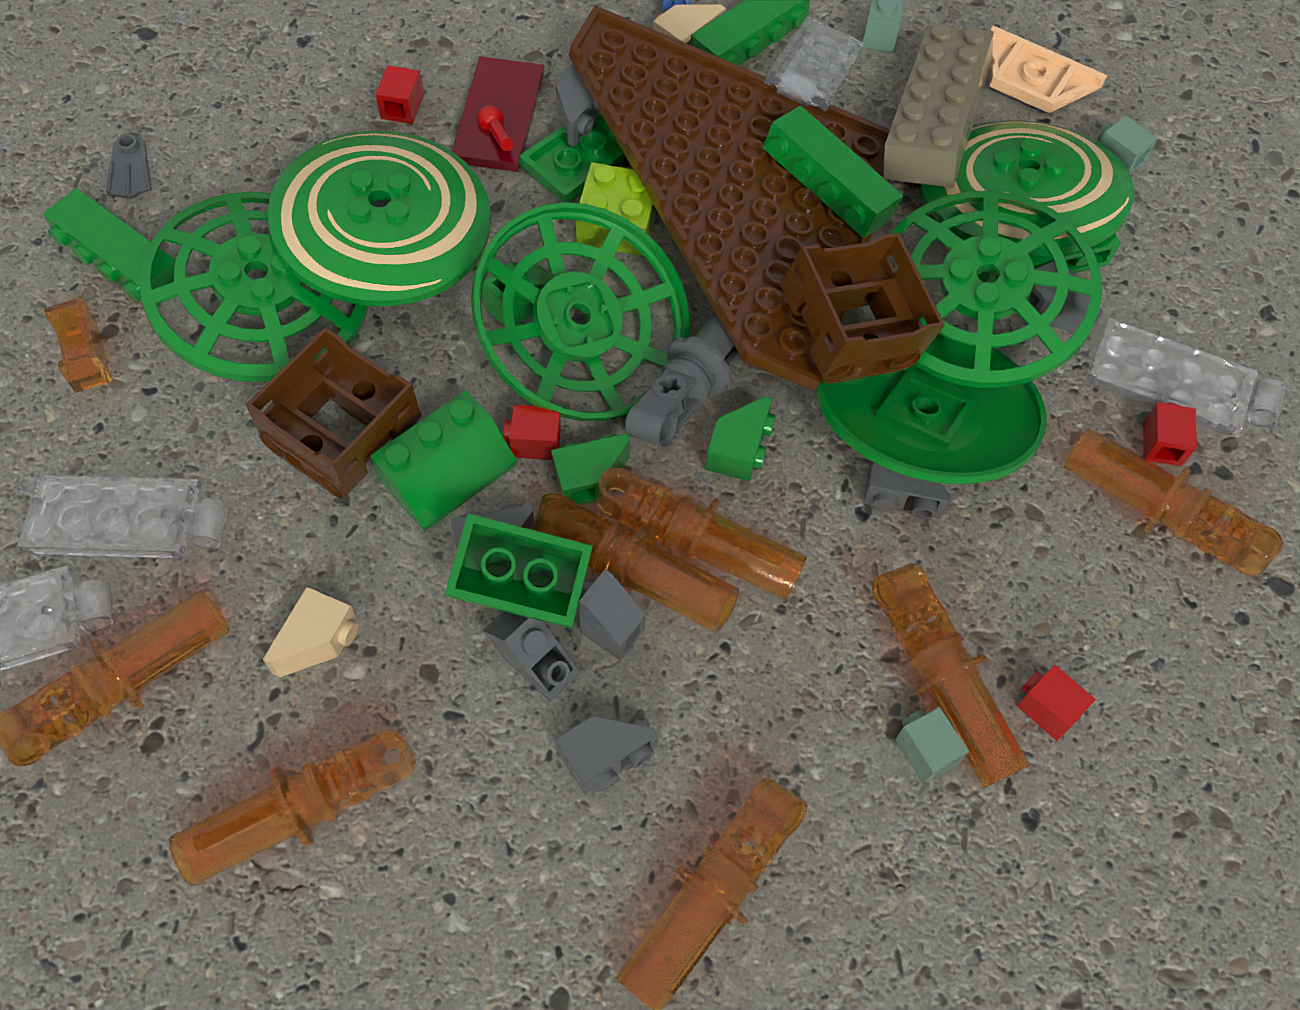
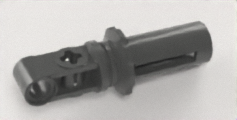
[625,312,739,448]

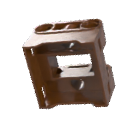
[780,233,945,384]
[246,327,422,499]

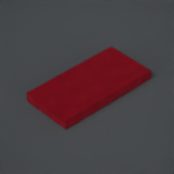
[452,56,544,172]

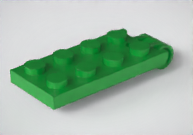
[519,114,628,202]

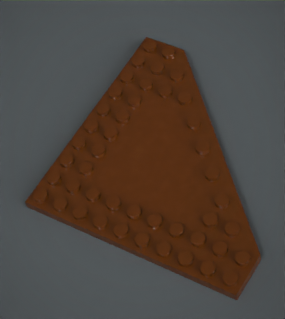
[569,5,890,392]

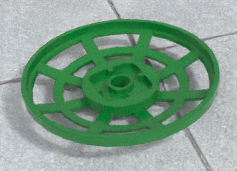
[139,191,369,382]
[890,191,1102,388]
[471,202,690,421]

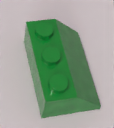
[370,390,518,532]
[444,513,593,629]

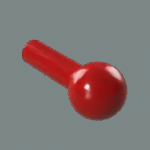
[477,105,514,151]

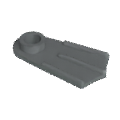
[106,134,152,199]

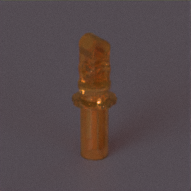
[1064,428,1283,576]
[597,468,807,601]
[533,493,739,633]
[872,563,1031,788]
[0,590,230,766]
[169,731,416,886]
[615,777,807,1010]

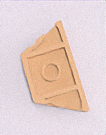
[989,26,1107,113]

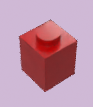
[375,65,424,124]
[1143,402,1197,466]
[503,405,561,460]
[1017,664,1096,741]

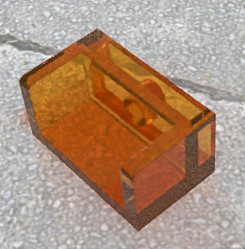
[44,297,113,393]

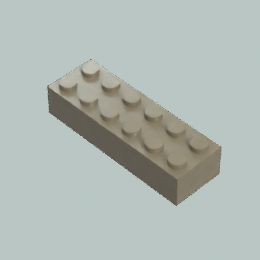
[884,24,994,188]

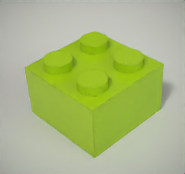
[576,162,657,256]

